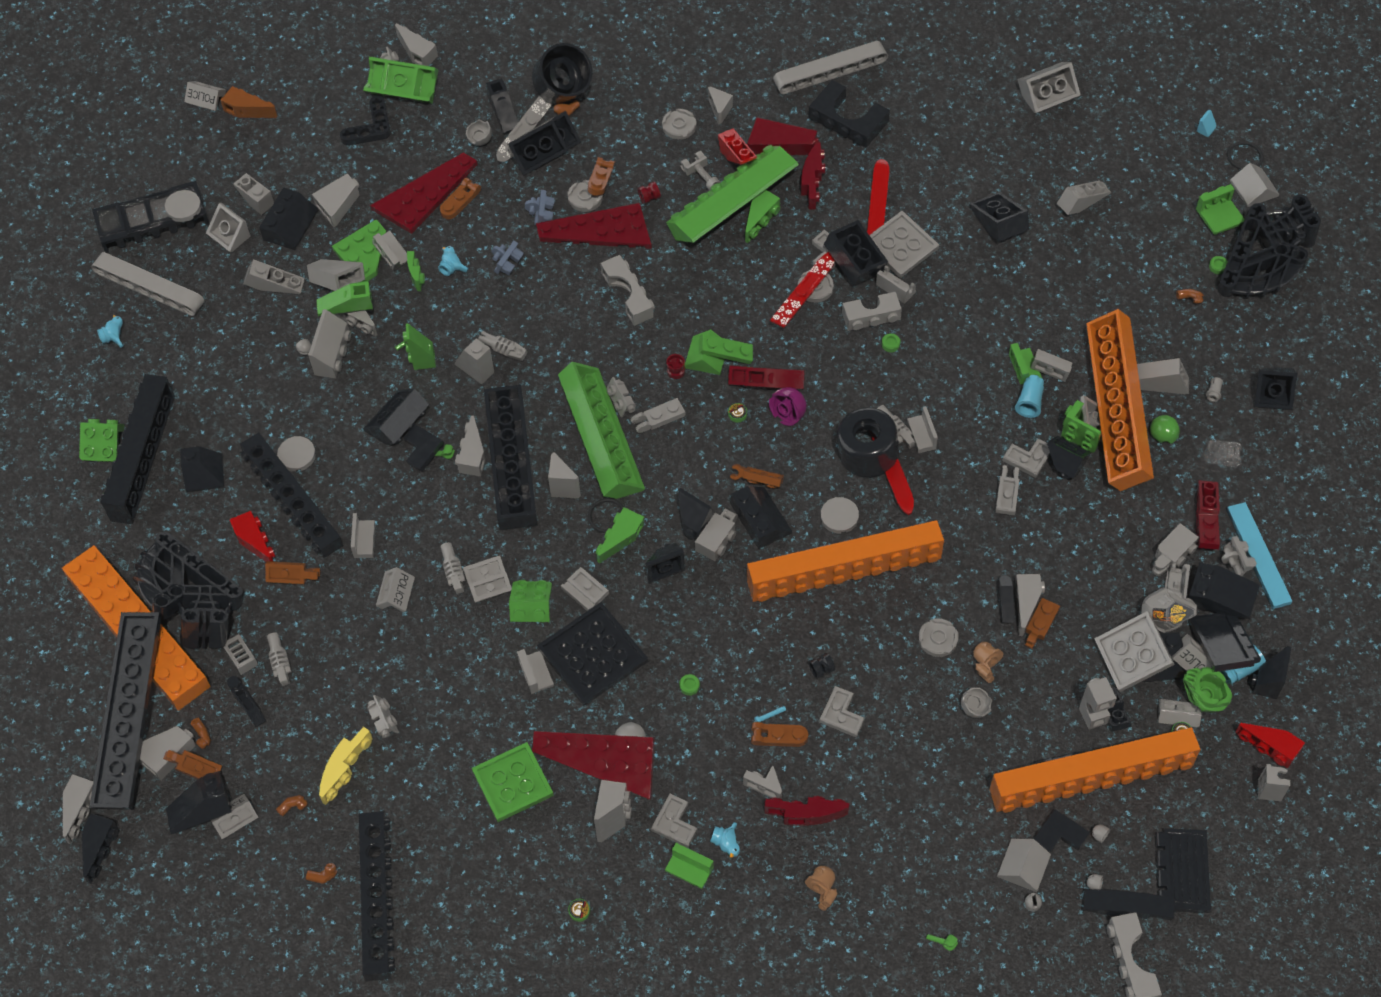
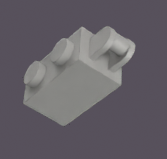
[695,508,738,561]

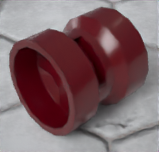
[637,181,661,204]
[666,354,685,379]

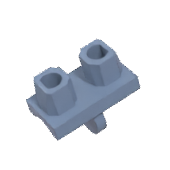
[525,189,554,225]
[492,241,524,275]

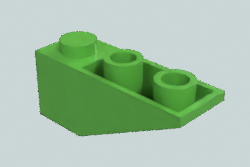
[745,189,780,243]
[317,281,373,316]
[403,324,436,370]
[595,507,644,563]

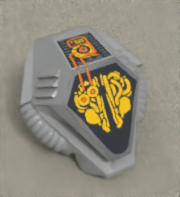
[1141,587,1197,633]

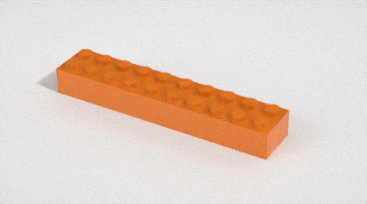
[1086,309,1154,491]
[747,520,944,602]
[62,545,211,711]
[989,727,1201,813]

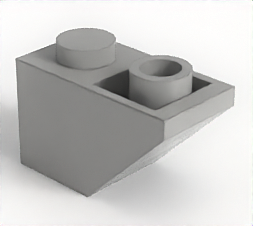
[234,173,274,215]

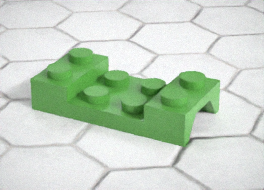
[363,57,438,104]

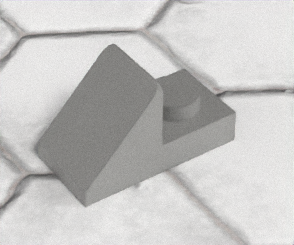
[743,766,782,799]

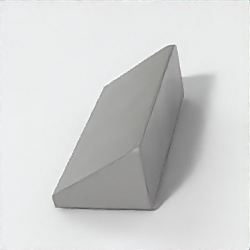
[1158,699,1202,727]

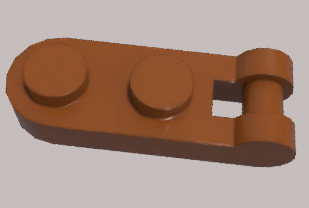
[587,157,615,196]
[440,177,481,219]
[751,722,808,747]

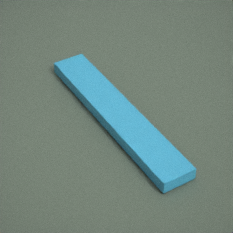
[1226,502,1292,609]

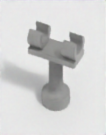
[680,151,721,191]

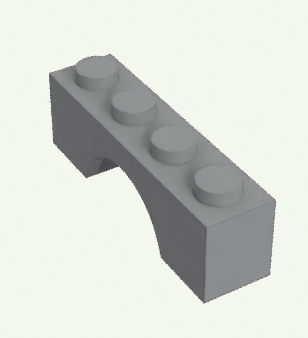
[600,255,655,326]
[1107,912,1162,997]

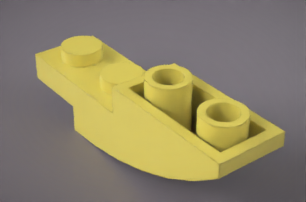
[319,727,372,805]

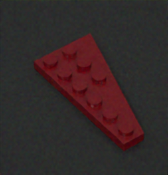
[370,152,478,234]
[536,203,652,249]
[532,731,655,799]

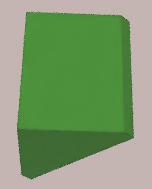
[685,329,725,375]

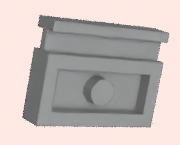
[561,567,609,611]

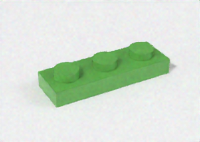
[699,334,753,364]

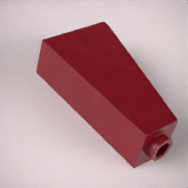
[747,118,819,155]

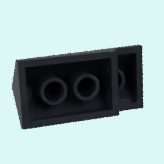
[507,111,581,175]

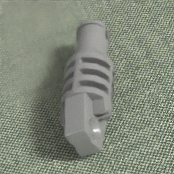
[478,331,527,361]
[877,405,915,449]
[441,542,465,594]
[267,632,291,686]

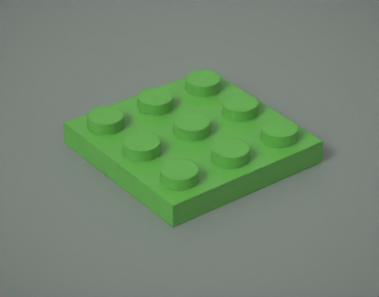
[472,742,554,822]

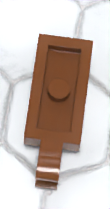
[730,464,784,488]
[265,561,320,584]
[1025,598,1060,649]
[163,750,222,779]

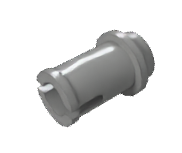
[1206,377,1223,402]

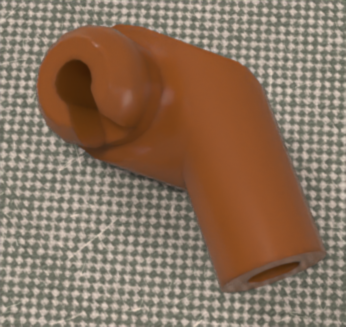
[554,100,580,116]
[1176,289,1204,304]
[191,718,211,749]
[276,795,307,817]
[306,863,337,884]

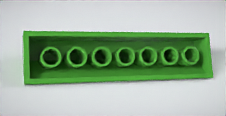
[666,145,799,242]
[558,362,645,499]

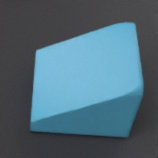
[1197,110,1216,137]

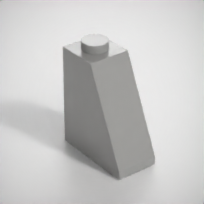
[312,173,359,227]
[307,259,365,291]
[455,338,494,384]
[1137,358,1189,394]
[139,726,196,780]

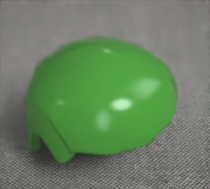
[1149,415,1180,444]

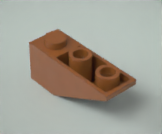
[220,86,277,118]

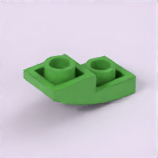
[407,251,425,291]

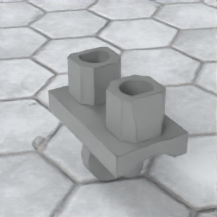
[1221,536,1257,576]

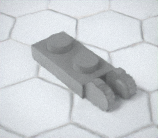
[631,398,685,433]
[995,465,1019,515]

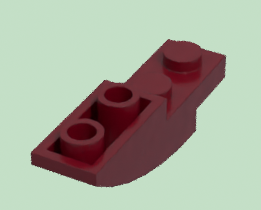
[801,142,825,210]
[728,365,805,389]
[1196,480,1220,550]
[765,796,850,826]

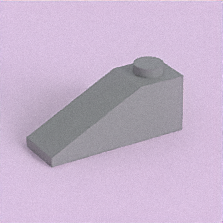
[1014,574,1045,636]

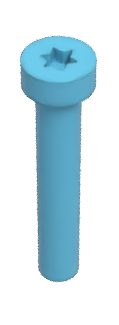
[754,706,786,722]

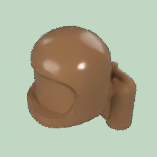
[973,642,1003,683]
[805,866,837,911]

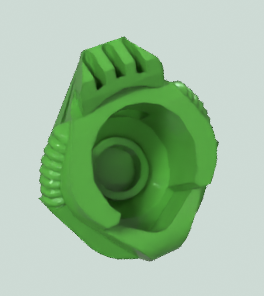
[1183,667,1232,712]

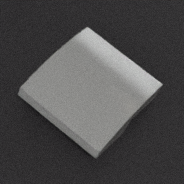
[463,556,512,603]

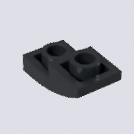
[1108,687,1131,732]

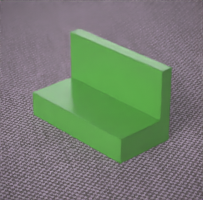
[1009,343,1042,385]
[665,843,714,889]

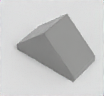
[708,87,733,124]

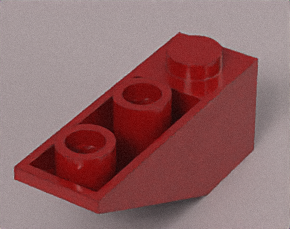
[718,128,757,165]
[229,511,275,562]
[1235,723,1305,768]

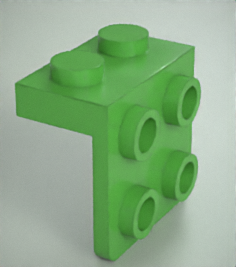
[1196,184,1244,234]
[1061,400,1101,453]
[79,419,124,462]
[509,580,552,622]

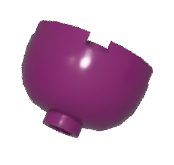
[769,387,807,426]

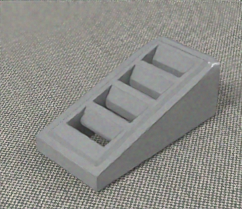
[223,634,258,675]

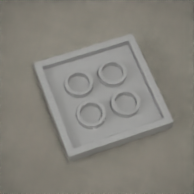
[870,211,939,278]
[1094,611,1175,692]

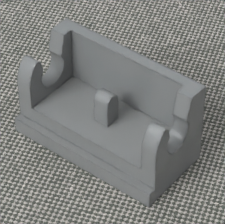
[876,266,916,304]
[1165,563,1190,599]
[1258,764,1290,801]

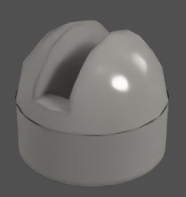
[296,339,311,355]
[1092,824,1110,843]
[1087,874,1103,890]
[1024,893,1042,912]

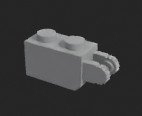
[1152,523,1199,576]

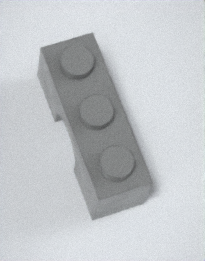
[842,292,902,331]
[1079,677,1117,730]

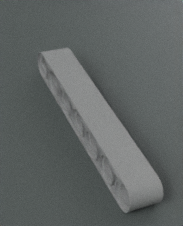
[773,41,888,94]
[91,252,205,316]

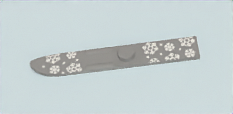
[496,96,552,162]

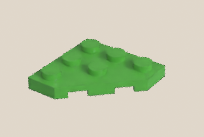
[332,220,387,282]

